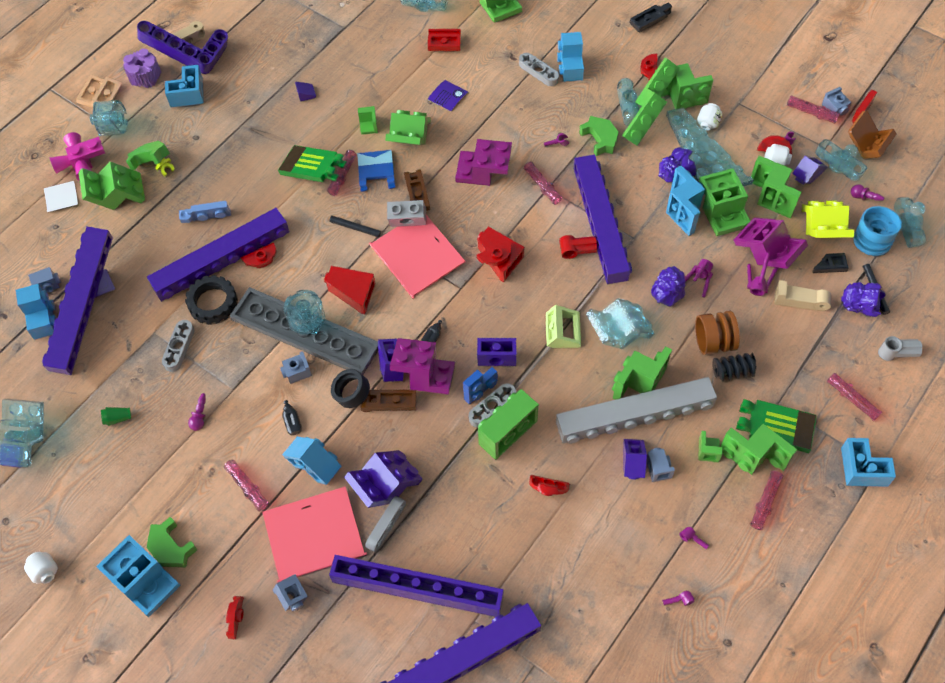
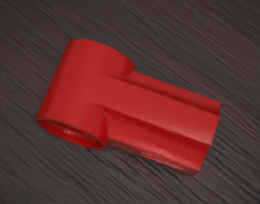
[559,235,597,259]

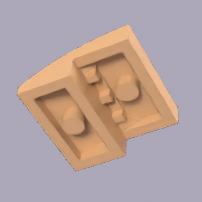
[76,74,122,109]

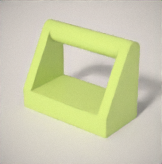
[546,305,581,348]

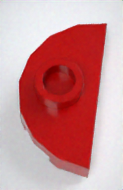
[640,53,658,80]
[757,135,792,154]
[476,240,511,266]
[241,243,277,268]
[529,475,570,496]
[226,596,244,640]

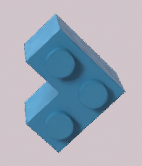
[557,32,584,82]
[165,65,204,108]
[15,284,56,340]
[282,436,342,485]
[841,438,896,487]

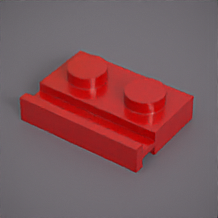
[428,29,461,51]

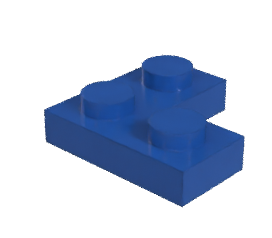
[463,367,498,405]

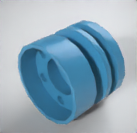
[853,206,902,256]

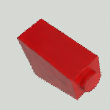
[477,226,525,282]
[324,266,376,315]

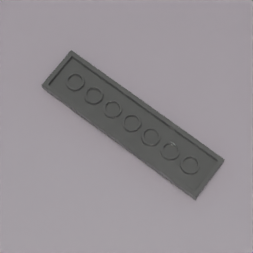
[230,287,378,375]

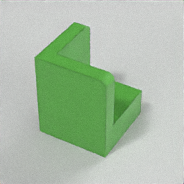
[358,106,378,135]
[698,431,722,463]

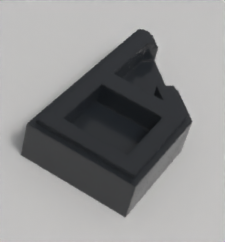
[812,253,849,273]

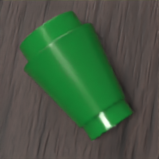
[101,407,131,426]

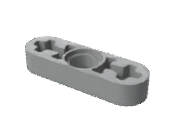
[519,53,559,86]
[162,320,194,372]
[469,384,516,428]
[365,496,406,552]

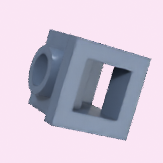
[822,87,851,118]
[28,267,61,293]
[280,351,312,384]
[646,448,675,482]
[273,574,308,612]

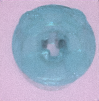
[90,100,128,136]
[284,290,325,334]

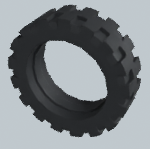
[185,275,238,325]

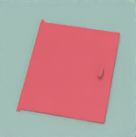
[369,215,465,299]
[262,486,367,582]

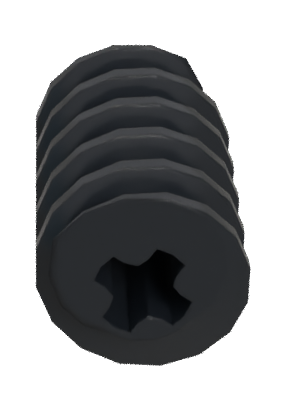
[712,352,757,382]

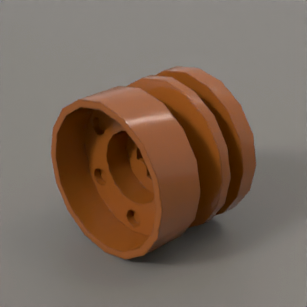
[695,310,740,355]

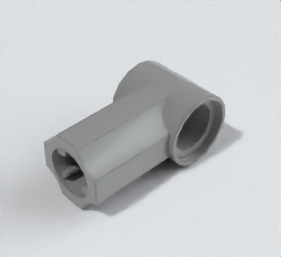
[878,336,923,361]

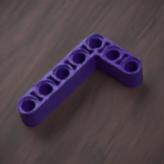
[137,21,228,74]

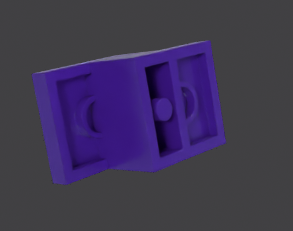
[344,450,423,508]

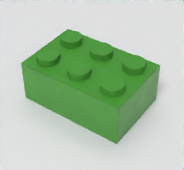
[478,389,539,460]

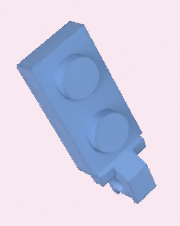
[179,201,231,223]

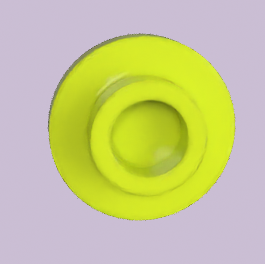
[155,158,174,177]

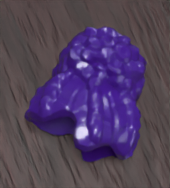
[658,147,696,183]
[651,266,686,307]
[841,282,886,317]

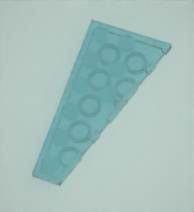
[666,108,754,194]

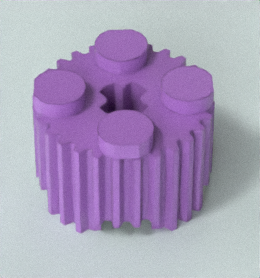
[123,49,161,89]

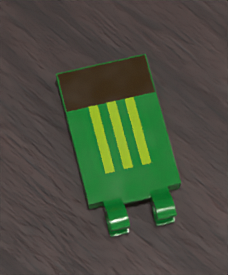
[278,145,347,182]
[736,399,817,453]

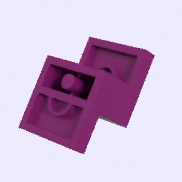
[455,139,512,186]
[733,217,808,269]
[390,338,455,394]

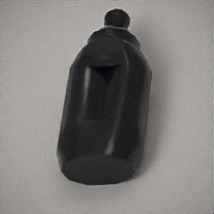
[421,320,442,342]
[282,400,302,435]

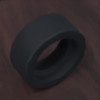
[331,369,370,408]

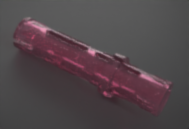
[787,95,840,124]
[327,150,357,196]
[524,161,562,205]
[827,373,882,421]
[224,459,269,511]
[750,471,784,530]

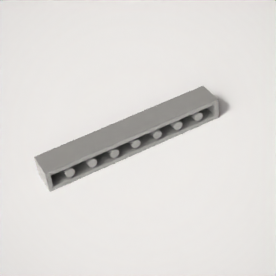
[556,377,717,444]

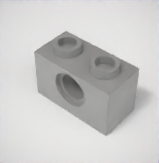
[387,200,426,227]

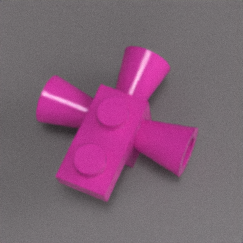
[49,132,105,181]

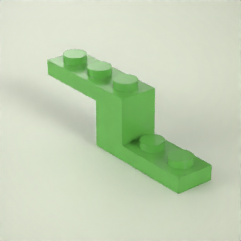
[622,58,680,146]

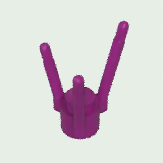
[747,252,778,296]
[685,259,713,298]

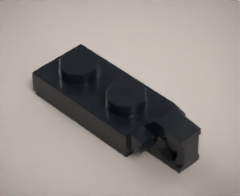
[629,2,672,33]

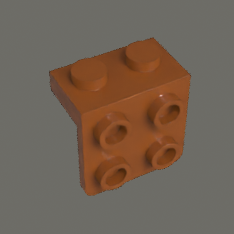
[848,111,896,159]

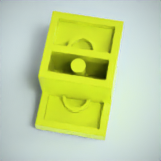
[802,200,854,238]

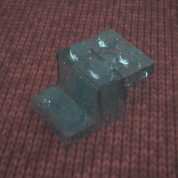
[586,298,654,349]
[0,399,44,467]

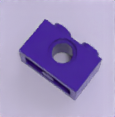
[477,338,516,366]

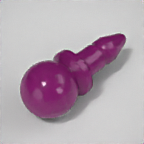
[851,184,885,201]
[188,393,206,431]

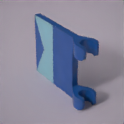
[357,150,395,192]

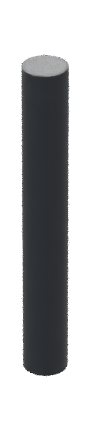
[329,215,381,238]
[863,264,890,315]

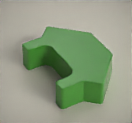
[579,116,619,156]
[126,140,170,170]
[146,517,197,568]

